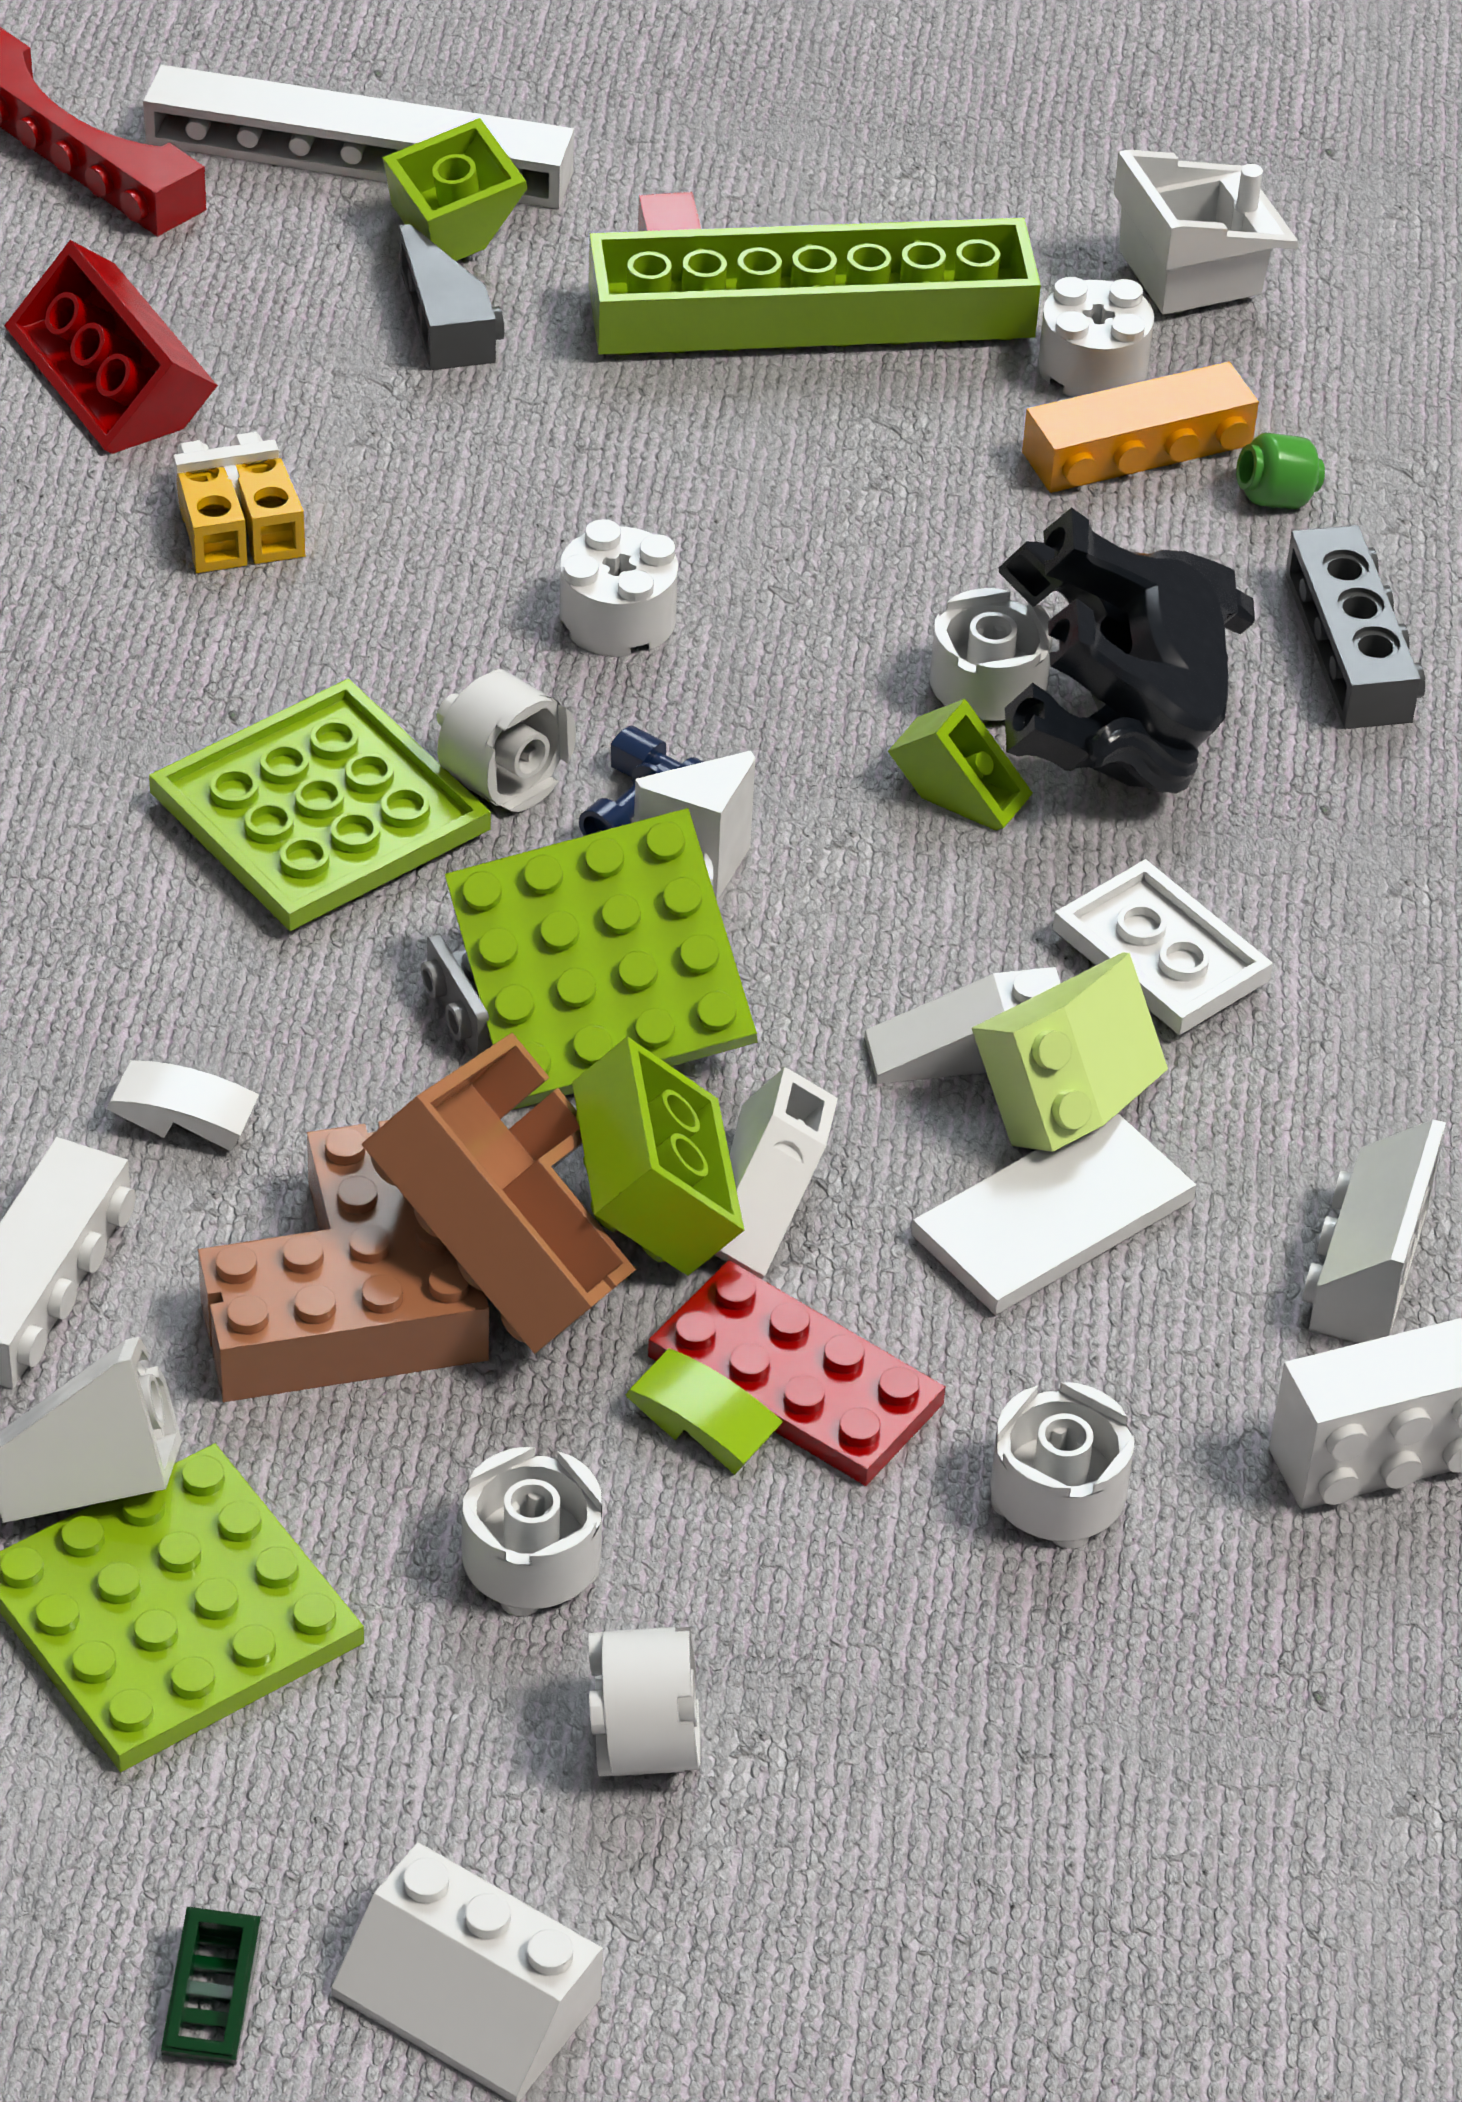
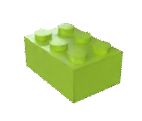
[572,1036,745,1276]

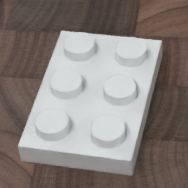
[1053,859,1273,1036]

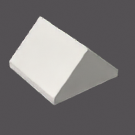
[634,751,756,900]

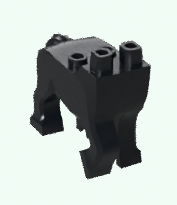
[998,507,1255,794]

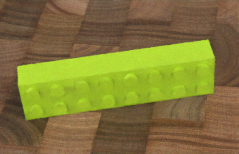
[588,217,1041,355]

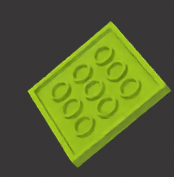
[149,678,491,931]
[445,808,758,1110]
[0,1443,364,1773]

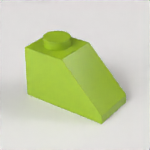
[888,699,1033,831]

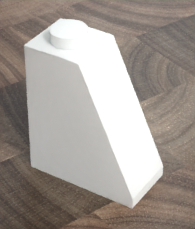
[0,1337,182,1523]

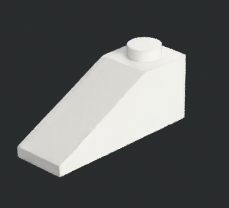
[865,967,1060,1084]

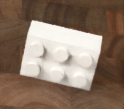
[1269,1318,1462,1510]

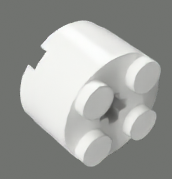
[1038,277,1154,398]
[559,519,678,657]
[930,588,1053,722]
[437,669,576,812]
[990,1382,1134,1549]
[462,1447,602,1616]
[588,1626,701,1777]

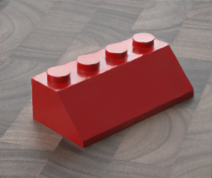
[4,240,218,454]

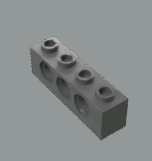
[1285,525,1425,729]

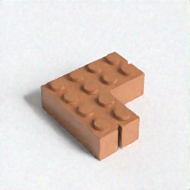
[361,1033,636,1354]
[198,1120,489,1402]

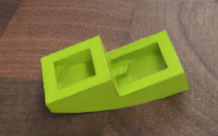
[625,1348,783,1475]

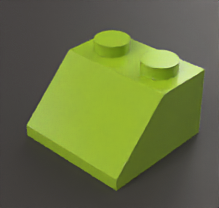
[383,118,527,261]

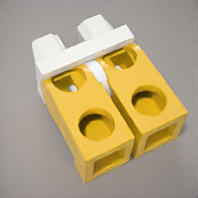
[173,432,306,574]

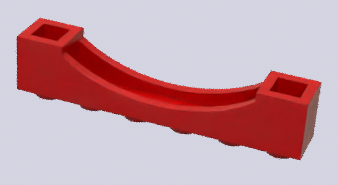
[0,27,207,237]

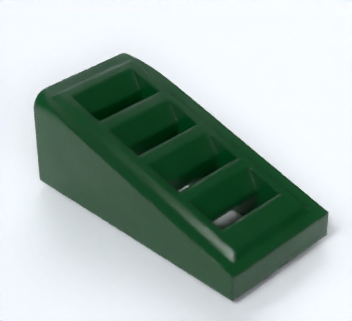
[161,1906,262,2065]

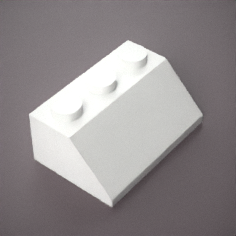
[1302,1119,1446,1343]
[331,1842,603,2102]

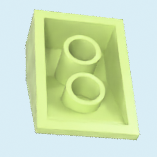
[972,952,1168,1152]

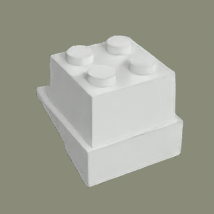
[1114,150,1299,315]

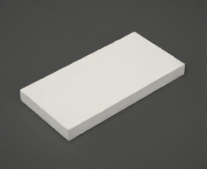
[912,1113,1196,1316]

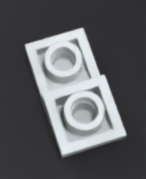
[106,1060,259,1152]

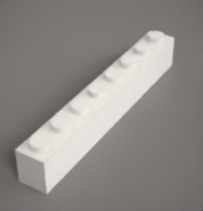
[143,65,574,209]

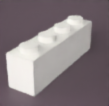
[0,1137,136,1390]

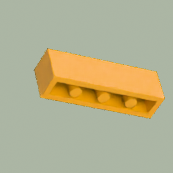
[1022,361,1259,493]

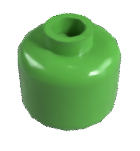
[1236,432,1325,510]

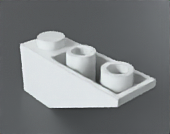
[715,1067,838,1279]

